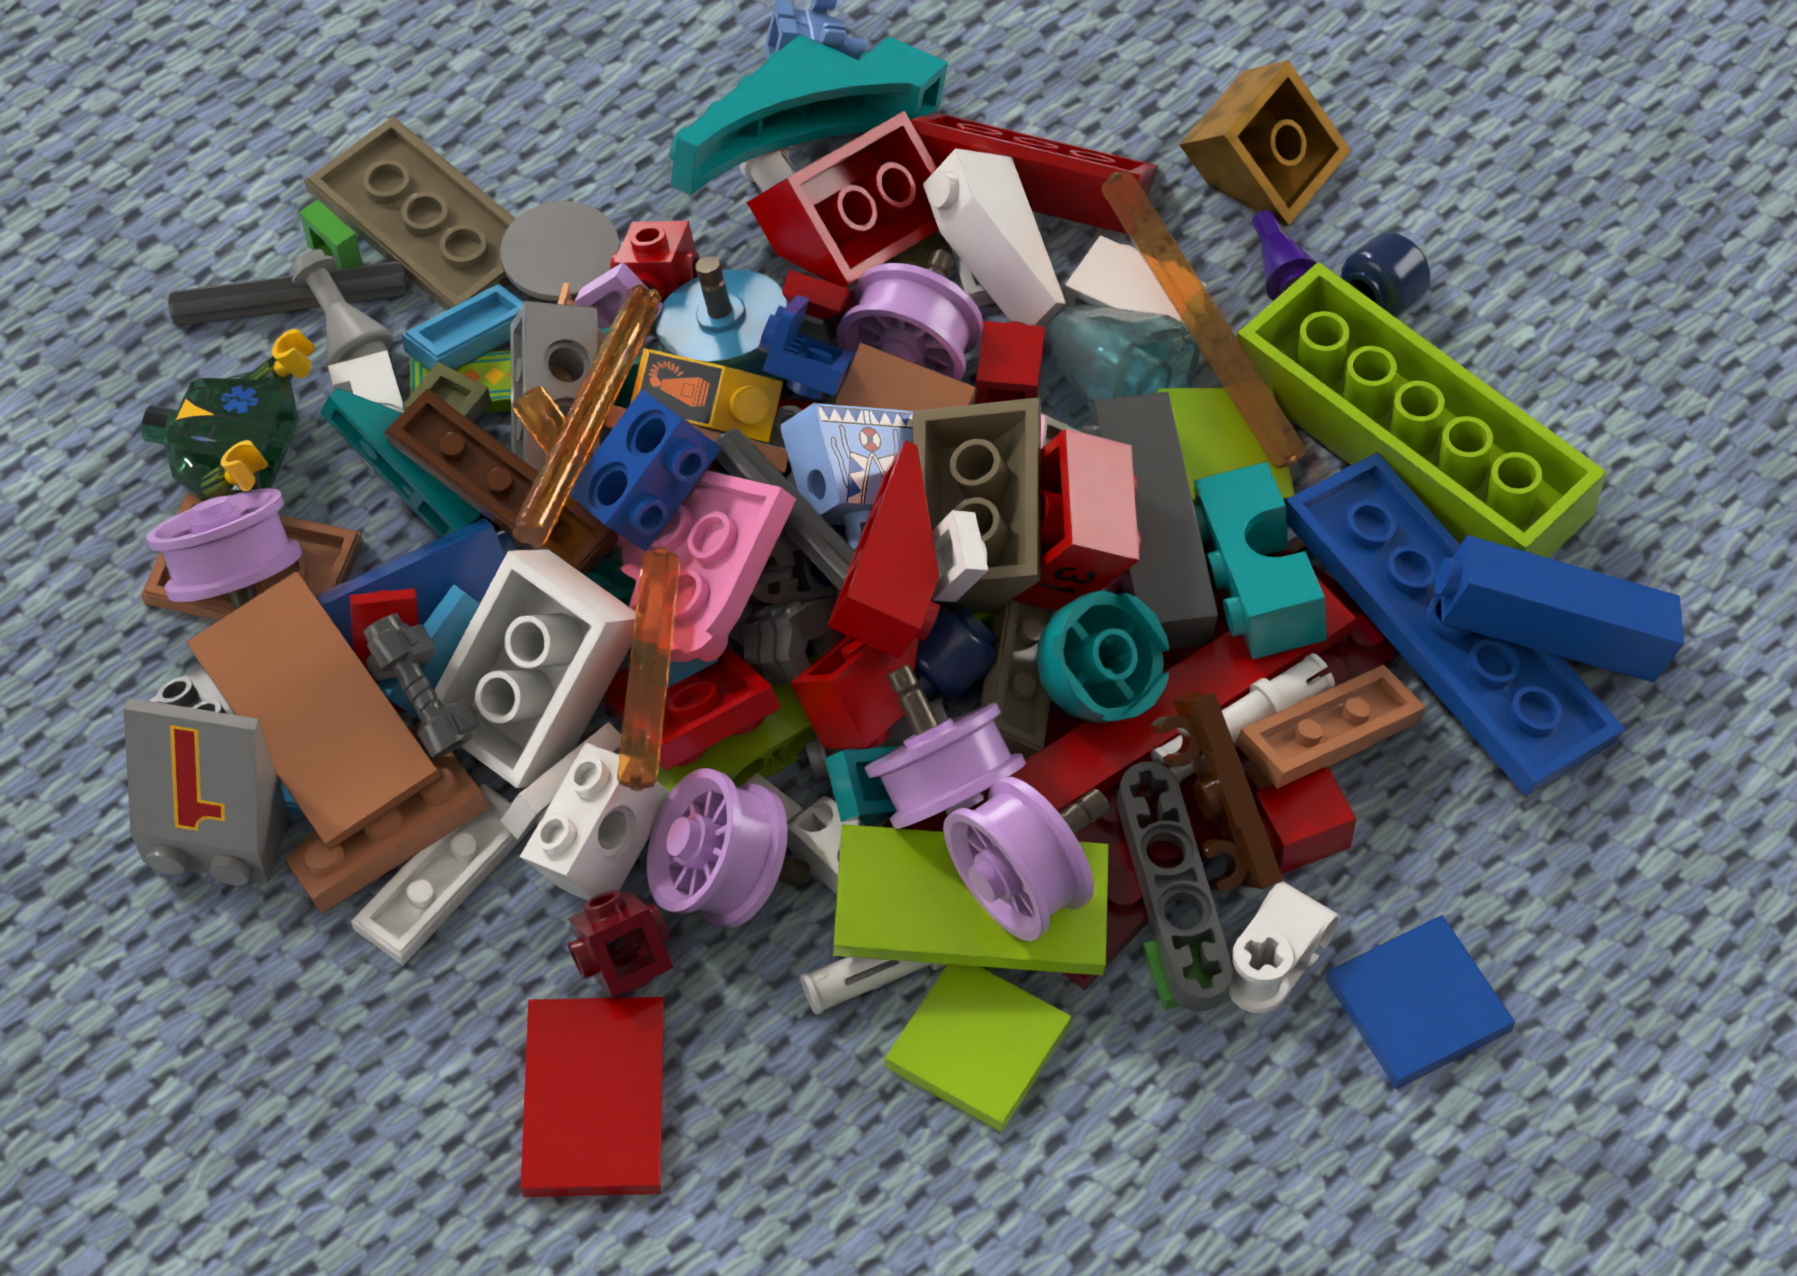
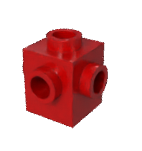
[610,221,700,304]

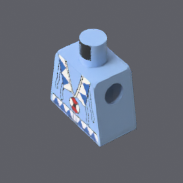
[780,403,913,550]

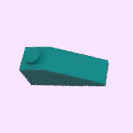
[320,388,484,538]

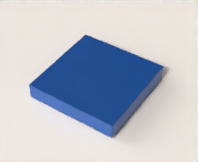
[1326,915,1515,1090]

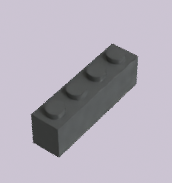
[1081,392,1218,649]

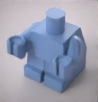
[764,0,865,60]

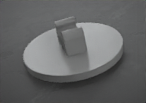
[500,201,620,301]

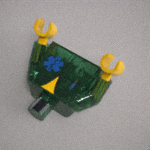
[141,329,315,502]

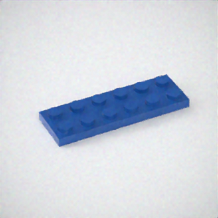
[1285,452,1625,797]

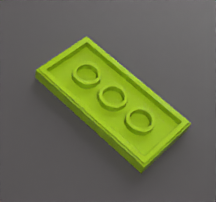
[833,824,1109,975]

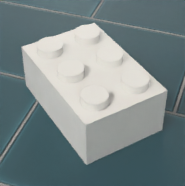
[435,549,645,788]

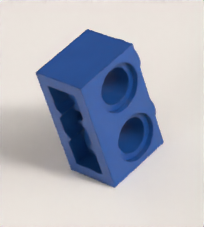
[566,389,722,552]

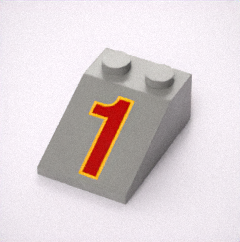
[124,698,290,886]

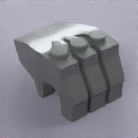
[740,596,846,685]

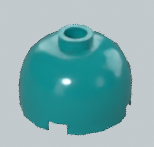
[1036,590,1169,723]

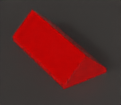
[911,112,1159,236]

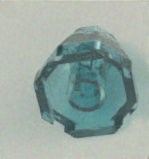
[1044,304,1201,414]

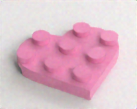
[616,470,797,662]

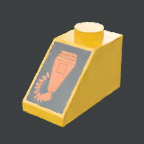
[630,348,783,443]

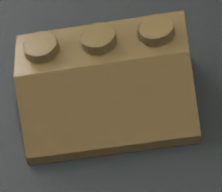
[913,397,1041,614]

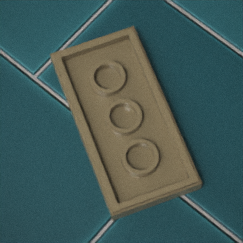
[304,116,516,311]

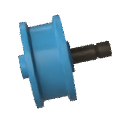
[656,256,788,381]

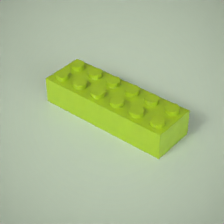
[1233,262,1607,558]

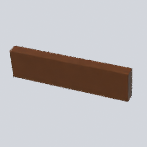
[384,389,619,575]

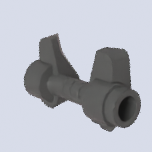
[363,613,479,759]

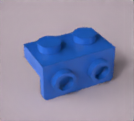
[758,295,856,399]

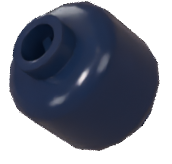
[1341,233,1431,318]
[914,604,998,701]

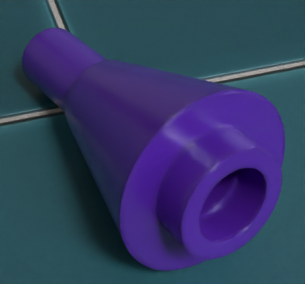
[1252,210,1317,301]

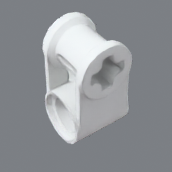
[1228,881,1340,1013]

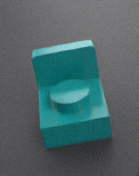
[825,746,897,826]

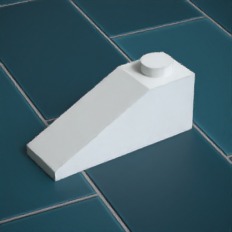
[923,148,1066,326]

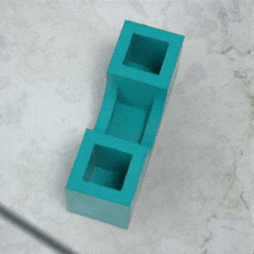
[1194,462,1327,659]

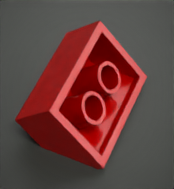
[746,111,939,287]

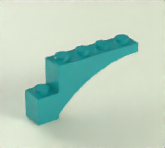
[669,34,948,196]

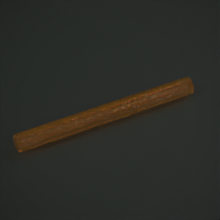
[1102,170,1305,469]
[512,284,661,548]

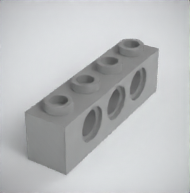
[510,301,608,550]

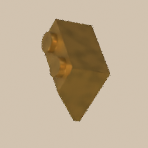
[1179,60,1351,226]

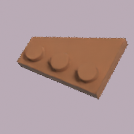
[285,721,490,914]

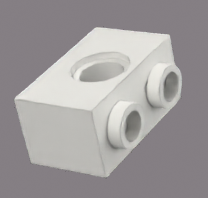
[520,742,670,901]

